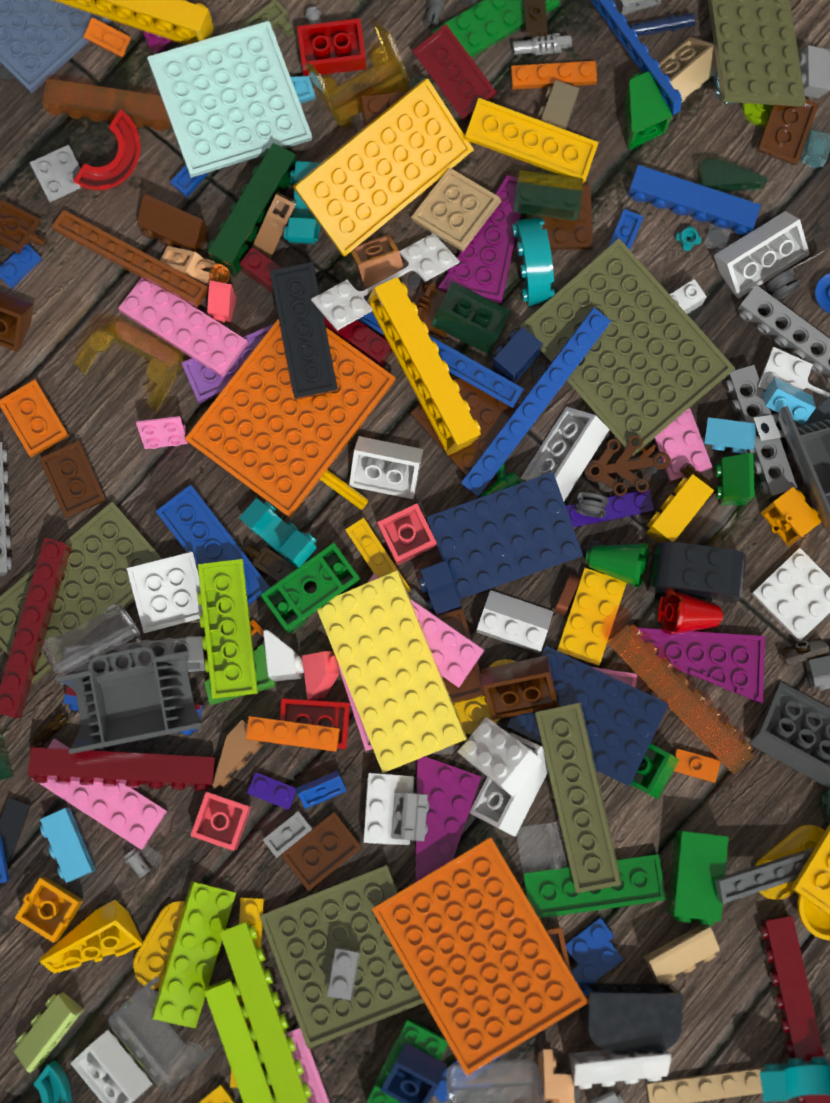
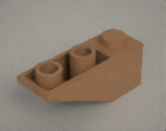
[252,192,297,259]
[213,720,263,789]

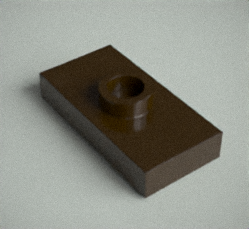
[524,0,547,37]
[778,638,830,666]

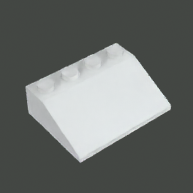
[569,1050,671,1089]

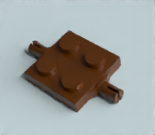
[0,200,46,254]

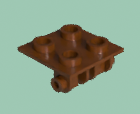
[414,282,462,338]

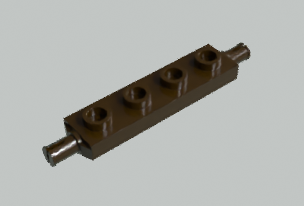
[244,544,317,594]

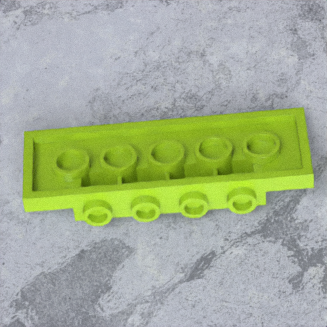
[197,559,258,699]

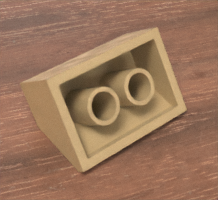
[659,37,718,102]
[643,924,720,985]

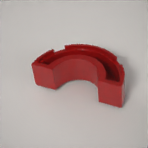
[73,109,140,191]

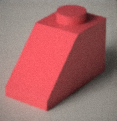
[207,280,237,324]
[302,651,340,700]

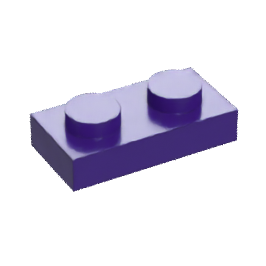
[247,772,297,810]

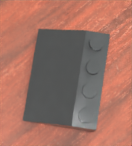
[750,682,830,788]

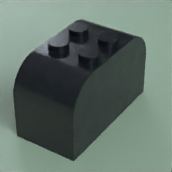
[647,542,746,603]
[579,983,683,1055]

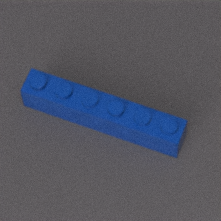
[628,165,761,236]

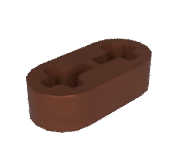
[554,574,580,616]

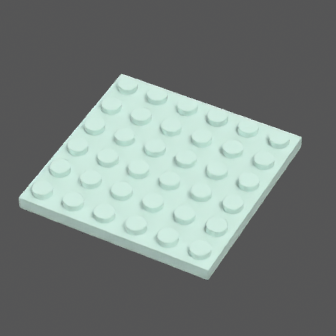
[147,21,312,178]

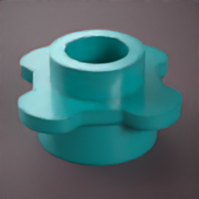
[676,226,702,251]

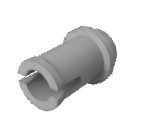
[305,7,322,25]
[124,848,152,879]

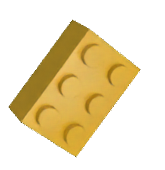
[646,474,714,543]

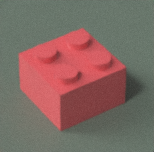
[377,504,437,566]
[191,792,252,851]

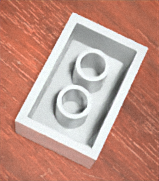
[458,717,542,797]

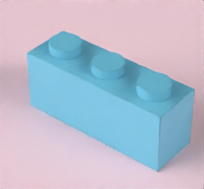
[40,808,96,883]

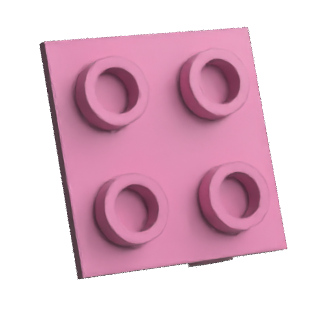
[136,416,188,449]

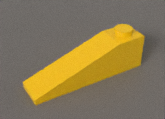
[40,900,143,973]

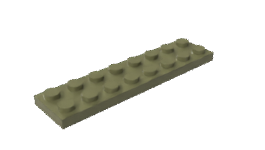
[535,702,622,893]

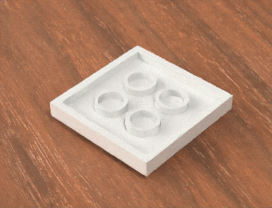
[752,548,830,642]
[127,552,203,633]

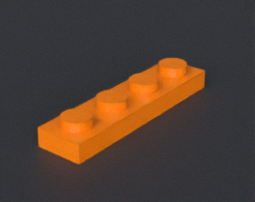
[511,61,597,89]
[246,716,340,752]

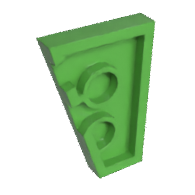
[204,643,276,705]

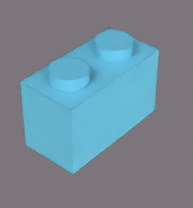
[763,377,816,425]
[704,418,757,454]

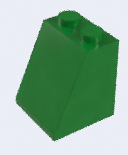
[624,71,672,150]

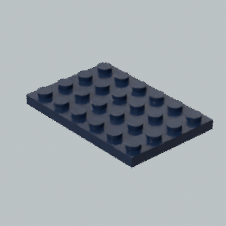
[427,471,583,599]
[507,646,669,787]

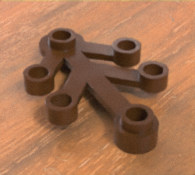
[585,435,671,496]

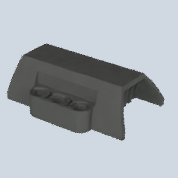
[778,396,830,530]
[56,647,203,754]

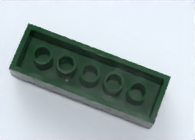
[208,143,297,278]

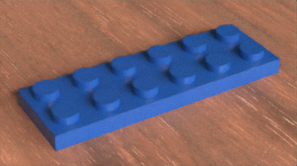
[156,485,270,606]

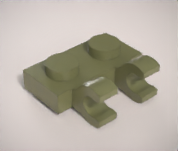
[243,0,294,40]

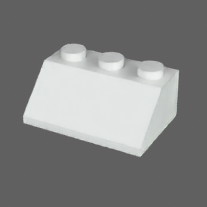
[349,436,423,499]
[476,590,553,654]
[264,631,304,682]
[364,773,414,845]
[70,1030,152,1103]

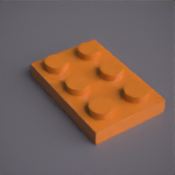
[0,380,69,458]

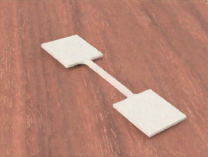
[311,233,460,330]
[758,347,830,397]

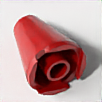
[658,590,723,635]

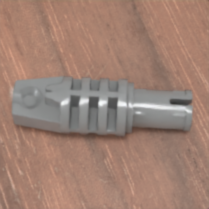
[513,33,572,56]

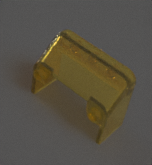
[305,23,410,127]
[74,319,184,412]

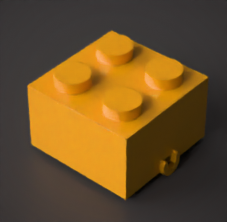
[761,487,822,547]
[15,877,84,943]

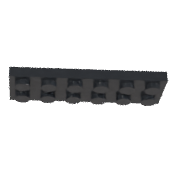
[270,262,338,400]

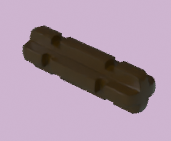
[680,463,716,498]
[30,711,69,748]

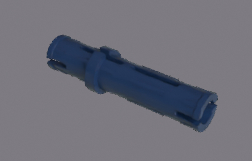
[630,12,695,36]

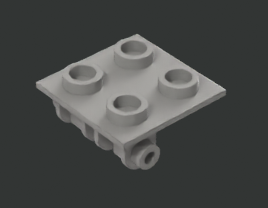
[30,145,81,202]

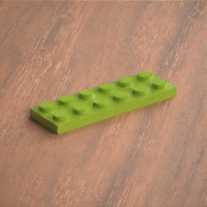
[151,881,236,1029]

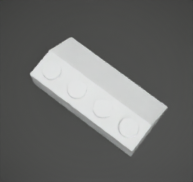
[714,211,810,299]
[520,407,610,501]
[469,733,548,837]

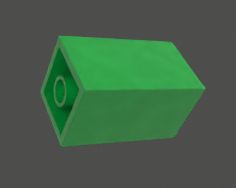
[668,830,728,925]

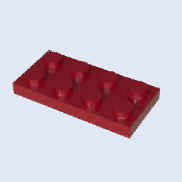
[413,24,497,120]

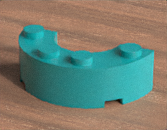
[284,161,320,244]
[512,217,555,307]
[239,498,317,568]
[760,1056,830,1102]
[34,1060,72,1103]

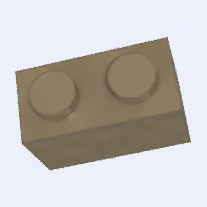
[538,80,580,130]

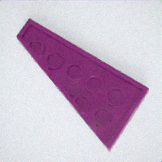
[438,175,528,303]
[629,627,765,704]
[416,756,481,882]

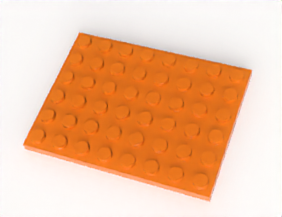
[185,318,396,518]
[372,838,587,1076]

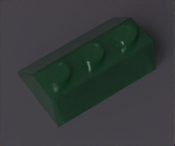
[513,170,583,221]
[431,281,510,354]

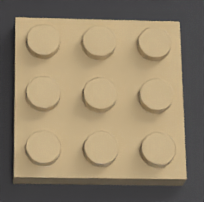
[411,167,501,252]

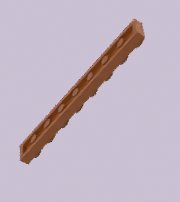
[52,210,209,307]

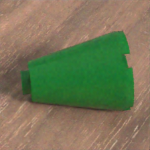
[586,543,649,588]

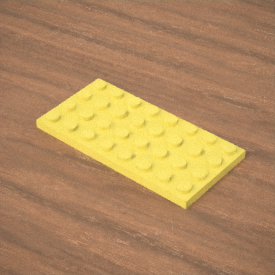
[318,571,467,773]

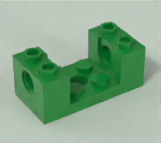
[261,543,361,635]
[365,1016,448,1103]

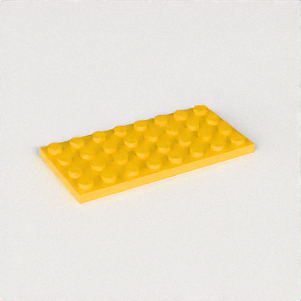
[293,78,474,256]

